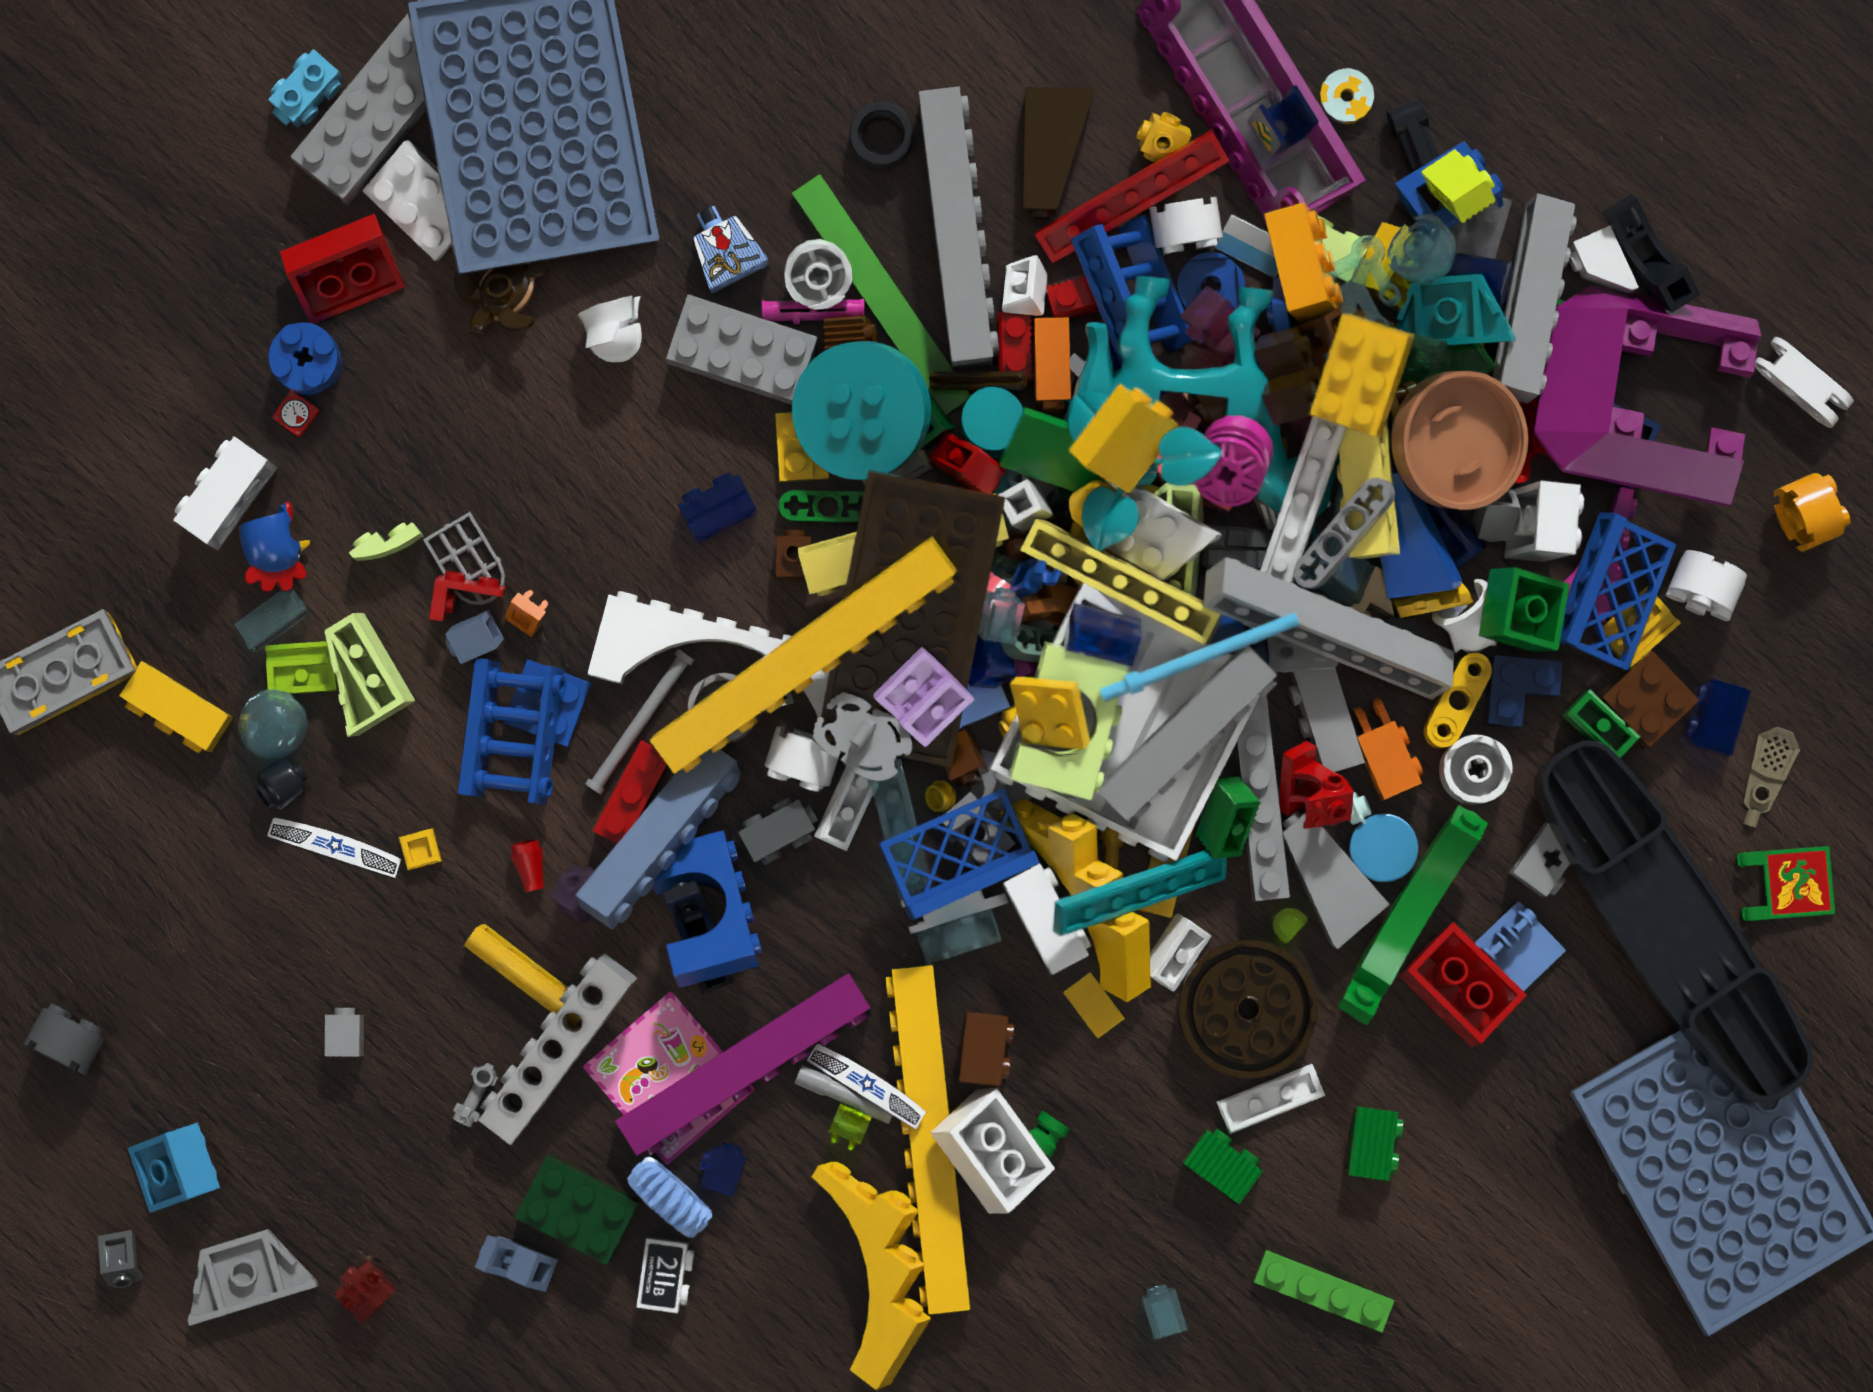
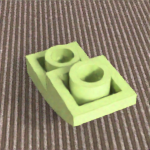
[349,522,424,561]

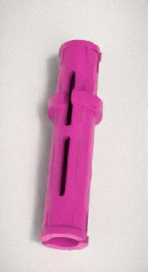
[762,298,864,324]

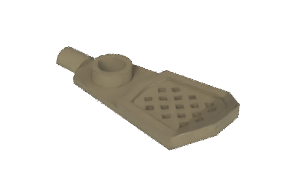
[1743,727,1800,828]

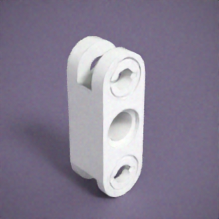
[1755,337,1854,428]
[900,890,1009,934]

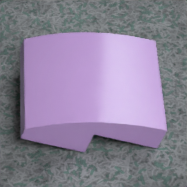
[873,647,974,748]

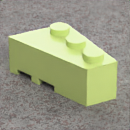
[324,613,415,737]

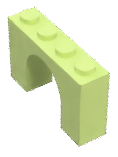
[1008,641,1130,800]

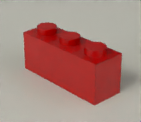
[593,740,669,844]

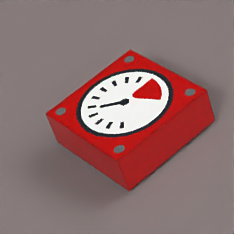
[271,391,320,438]

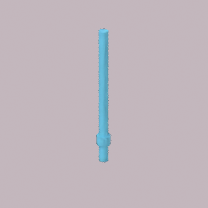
[1099,612,1300,702]

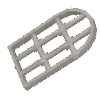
[423,512,505,605]

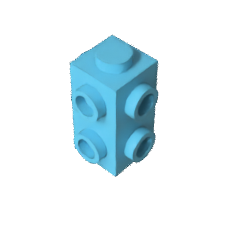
[268,49,343,128]

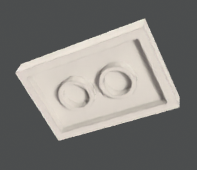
[362,140,452,261]

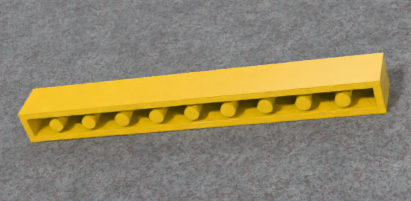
[650,536,956,774]
[886,965,970,1314]

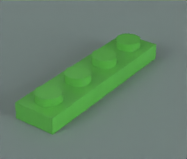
[1253,1249,1395,1333]

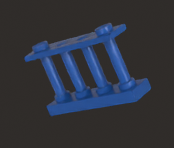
[1071,215,1196,365]
[458,658,566,805]

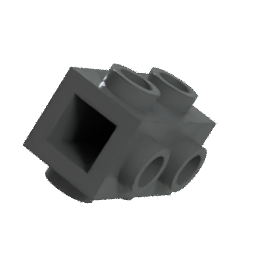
[738,797,818,866]

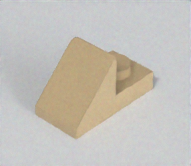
[1350,566,1394,618]

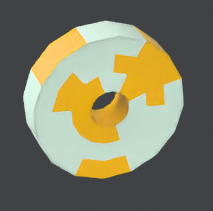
[1319,68,1374,124]

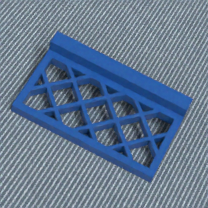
[1560,512,1677,671]
[878,788,1039,920]

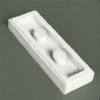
[1216,1064,1325,1134]

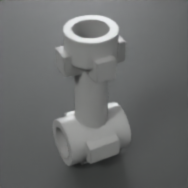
[453,1063,499,1127]

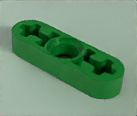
[779,490,864,524]

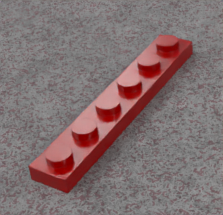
[1035,130,1229,264]

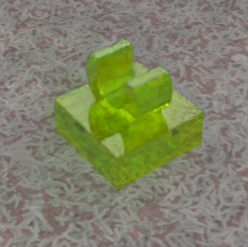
[829,1104,872,1150]

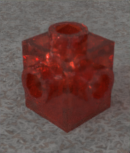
[334,1260,397,1324]

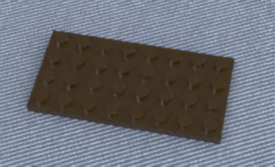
[821,469,1006,767]

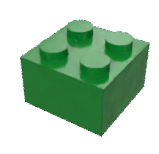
[1479,567,1570,652]

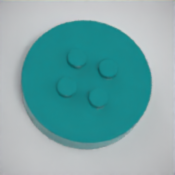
[792,341,931,480]

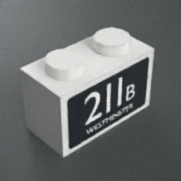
[637,1236,694,1313]

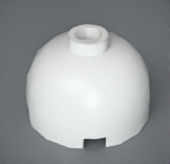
[784,239,853,310]

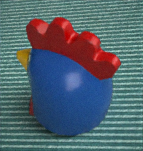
[239,502,310,592]

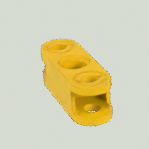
[1423,652,1492,749]

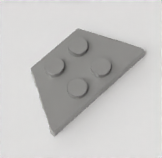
[188,1229,319,1326]

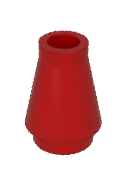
[509,839,545,892]

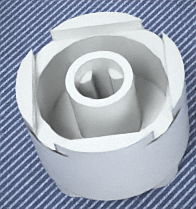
[1149,197,1223,254]
[1666,550,1747,621]
[764,726,840,792]
[1439,734,1513,805]

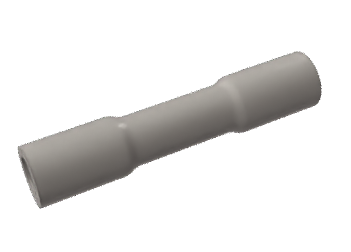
[794,1065,893,1124]

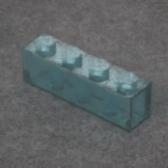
[866,756,932,900]

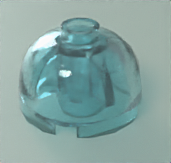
[1387,214,1457,285]
[238,689,308,760]

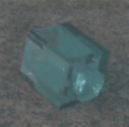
[978,587,1025,644]
[1141,1284,1188,1340]

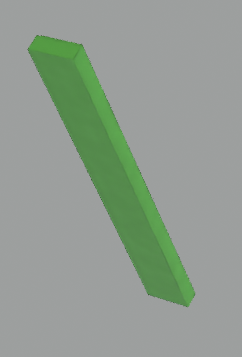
[792,174,971,415]

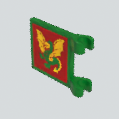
[1737,846,1835,921]

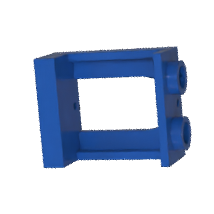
[1395,141,1505,248]

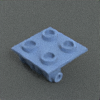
[1475,901,1566,991]

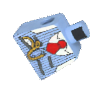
[693,206,769,294]

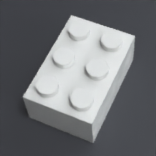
[174,437,277,550]
[1504,481,1584,562]
[1002,863,1091,975]
[930,1088,1055,1213]

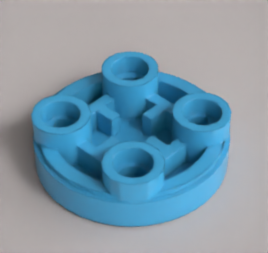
[1349,814,1418,882]

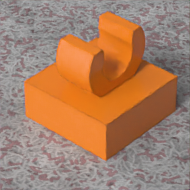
[504,590,548,638]

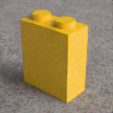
[1069,384,1180,493]

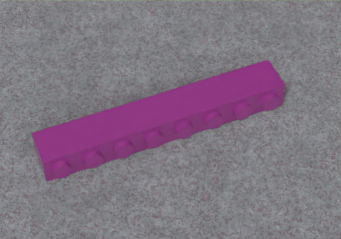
[615,973,871,1157]

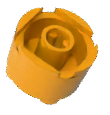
[1774,473,1851,552]

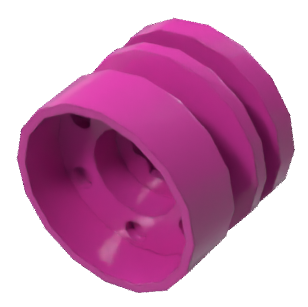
[1194,416,1273,506]

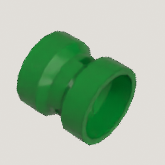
[1028,1110,1070,1158]

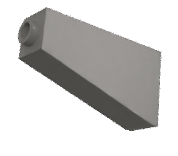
[1282,811,1390,949]

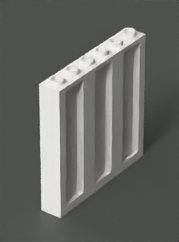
[990,582,1260,862]

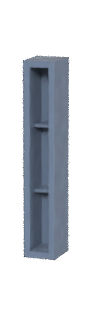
[575,749,741,930]

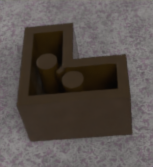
[1254,325,1323,426]

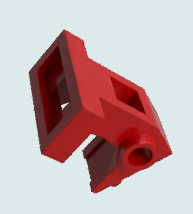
[1279,741,1354,829]

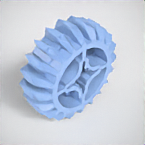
[627,1157,712,1238]

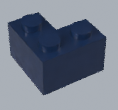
[1483,655,1563,729]

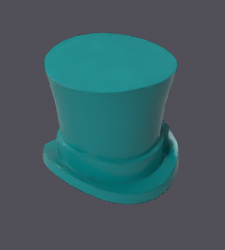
[961,387,1023,458]

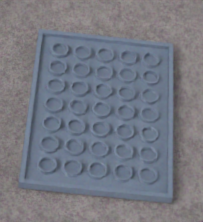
[407,0,659,275]
[1569,1030,1873,1336]

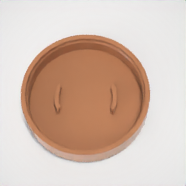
[1392,371,1528,510]

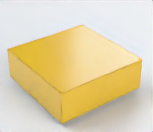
[399,828,442,871]

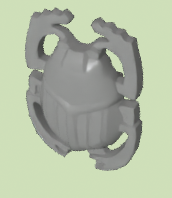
[812,692,912,781]

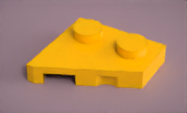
[1390,583,1473,618]

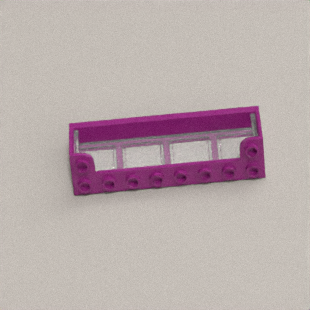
[1136,0,1366,225]

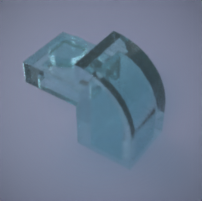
[916,908,1002,965]

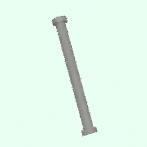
[585,649,695,795]

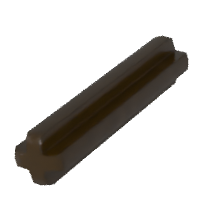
[929,372,1027,390]

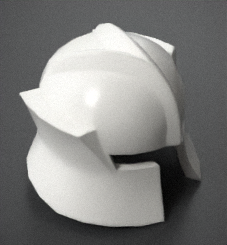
[578,296,642,362]
[1432,579,1497,653]

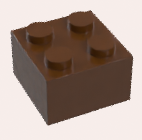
[1599,651,1699,749]
[959,1012,1014,1086]

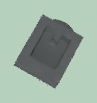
[98,1230,142,1288]

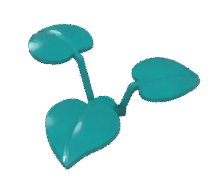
[1069,391,1222,551]

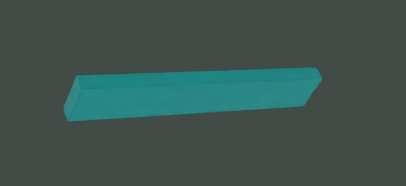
[1053,849,1227,936]

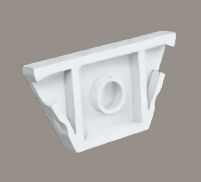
[1106,480,1222,581]

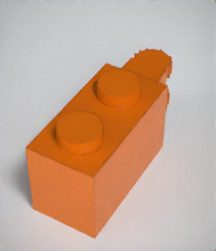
[1353,698,1424,801]

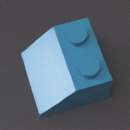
[128,1123,220,1213]

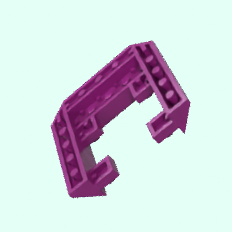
[1533,285,1762,507]

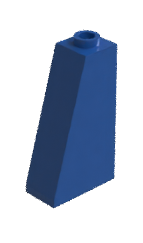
[1380,464,1462,599]

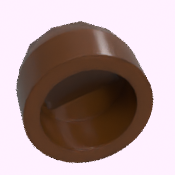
[1004,530,1029,561]

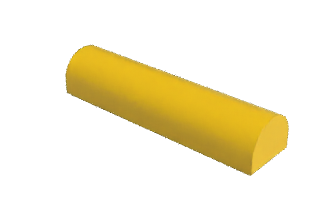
[464,924,581,1027]

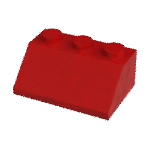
[280,214,405,324]
[1398,922,1527,1048]

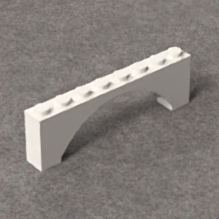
[587,591,830,718]

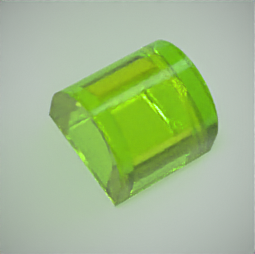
[1270,908,1308,944]

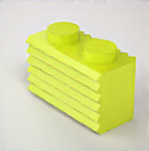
[1421,149,1496,223]

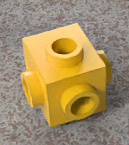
[1136,112,1192,163]

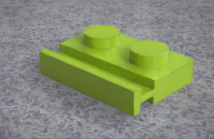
[265,641,338,696]

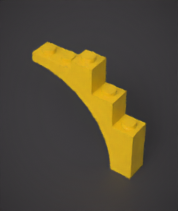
[999,798,1151,1002]
[812,1162,931,1390]

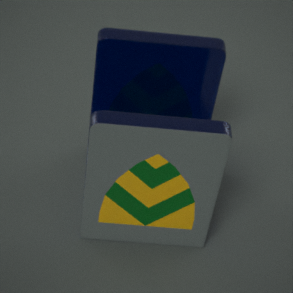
[1247,85,1319,159]

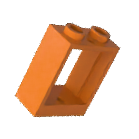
[1033,317,1071,415]

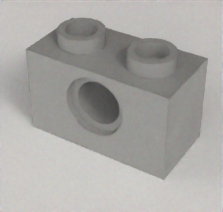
[941,792,1016,867]

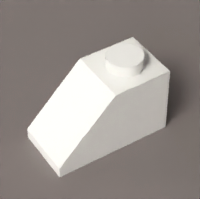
[1568,226,1638,293]

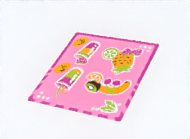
[583,992,754,1165]

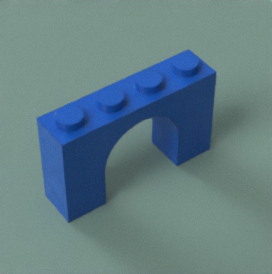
[653,830,762,988]

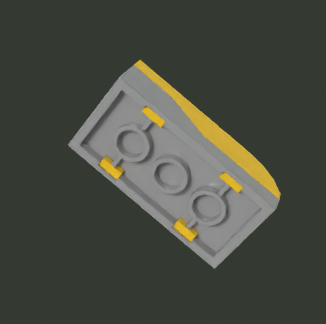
[0,609,137,735]

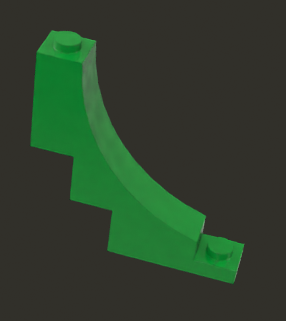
[1337,805,1488,1025]

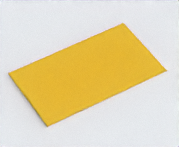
[1063,972,1125,1039]

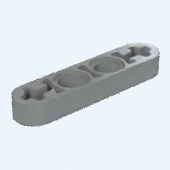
[1294,478,1395,589]

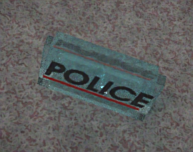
[234,587,311,653]

